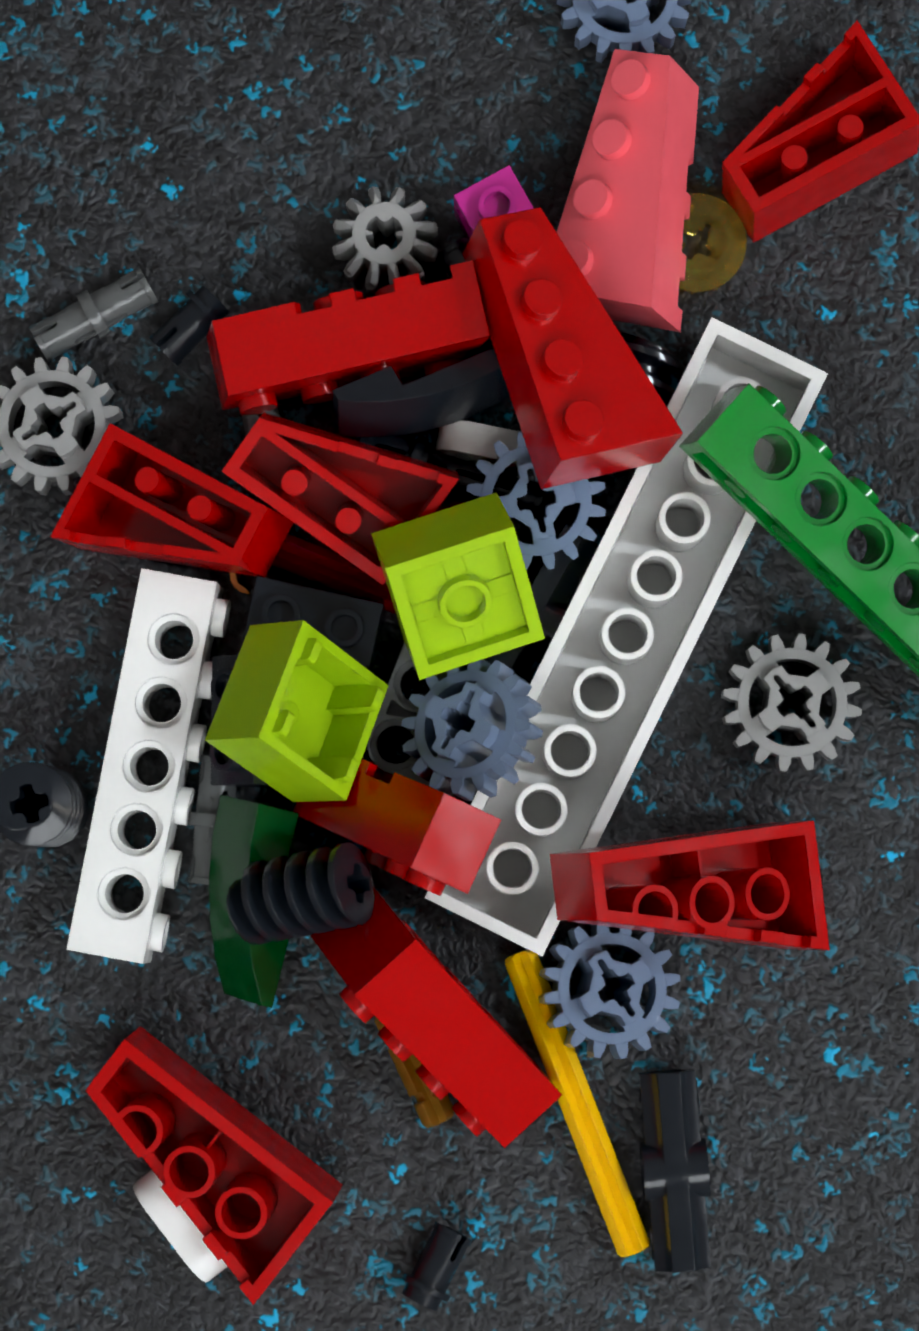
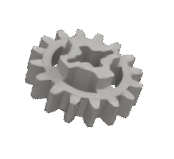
[0,357,124,496]
[721,633,862,773]

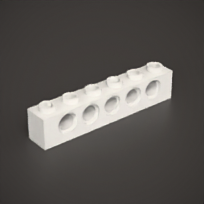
[66,568,231,964]

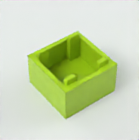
[371,492,545,680]
[205,620,389,802]

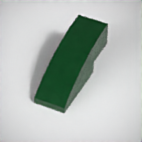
[209,795,299,1008]

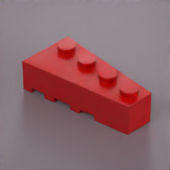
[463,207,683,489]
[207,260,490,415]
[550,820,830,950]
[310,887,562,1148]
[85,1026,343,1305]

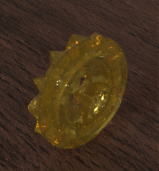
[679,193,747,295]

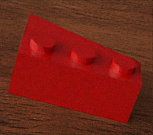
[722,20,919,243]
[221,412,459,585]
[50,423,294,578]
[293,759,501,896]

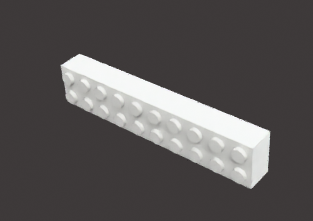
[425,317,828,957]

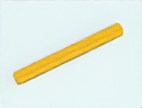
[505,949,650,1257]

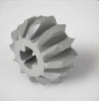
[332,186,438,294]

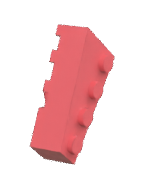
[557,49,699,333]

